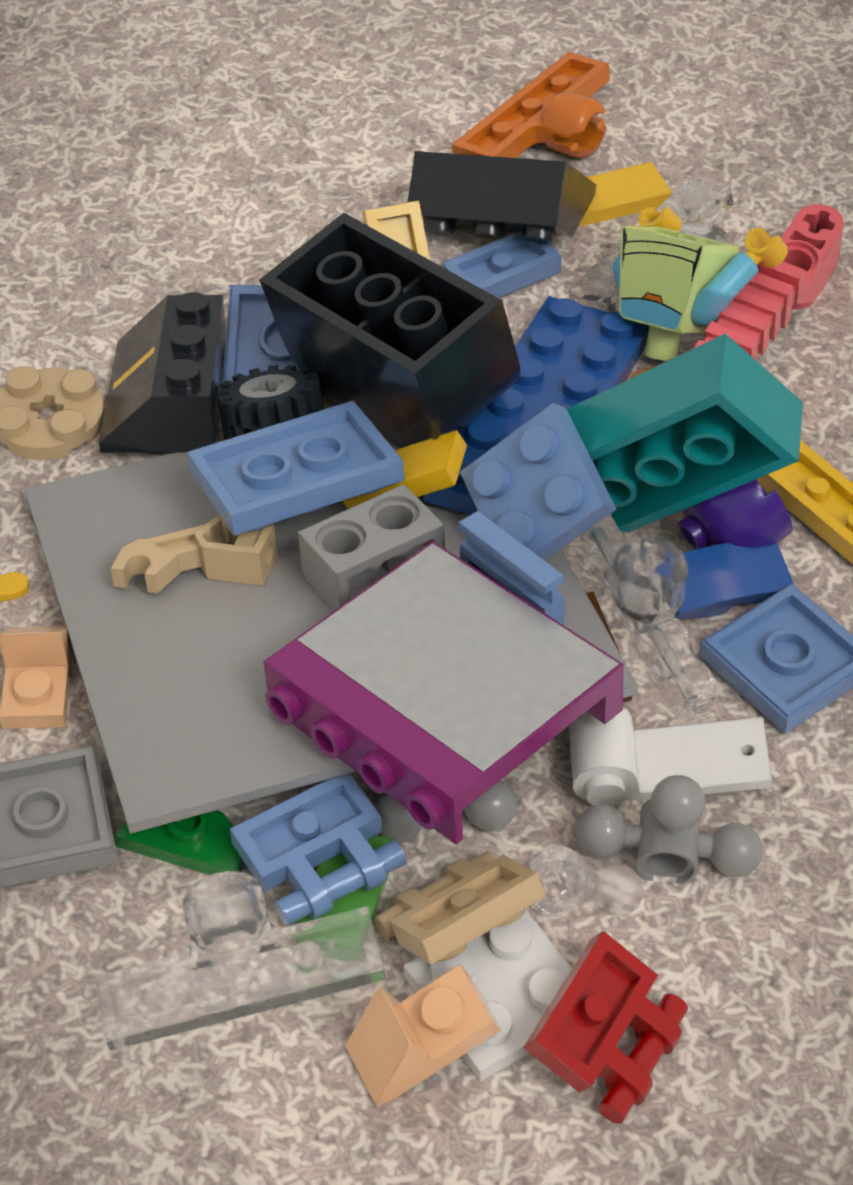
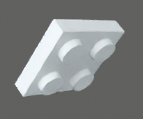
[404,909,572,1082]

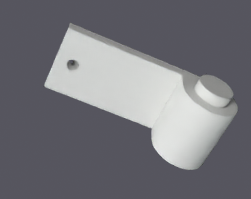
[568,708,772,807]

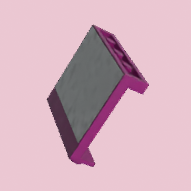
[263,541,624,845]

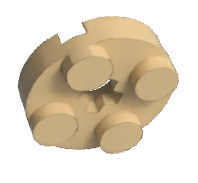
[0,366,105,460]

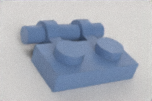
[230,773,407,926]

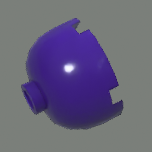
[677,479,793,549]

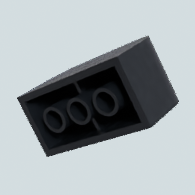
[259,213,521,447]

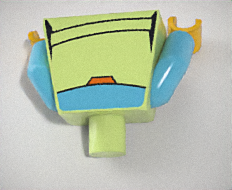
[612,207,788,361]

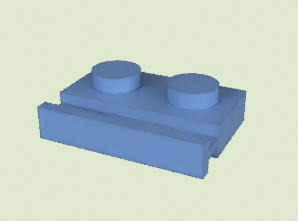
[459,511,565,625]

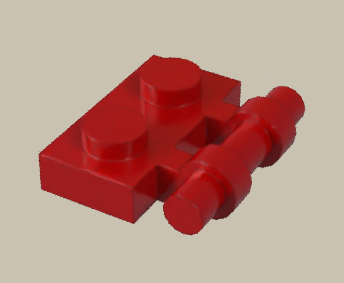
[523,931,688,1124]

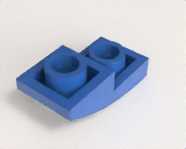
[653,543,794,620]

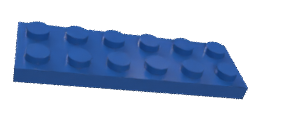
[423,296,649,515]

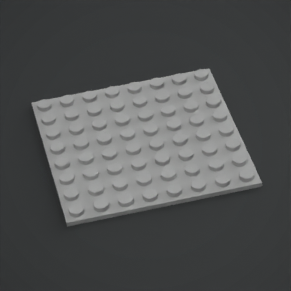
[24,430,638,834]

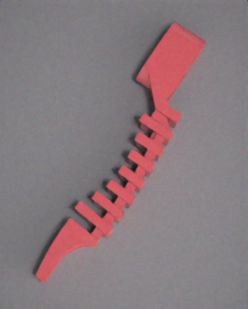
[693,204,844,361]

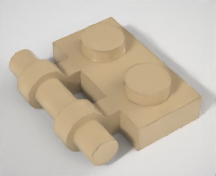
[374,851,546,965]

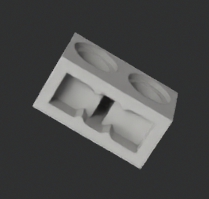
[298,484,445,611]

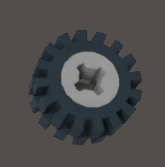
[216,365,324,439]

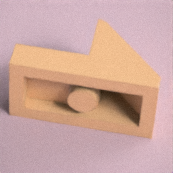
[0,625,73,729]
[345,964,501,1106]

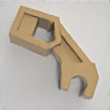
[110,514,278,594]

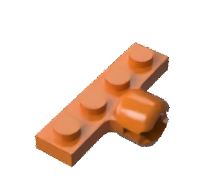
[451,52,610,158]

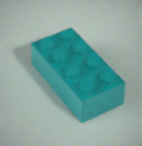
[567,333,803,542]

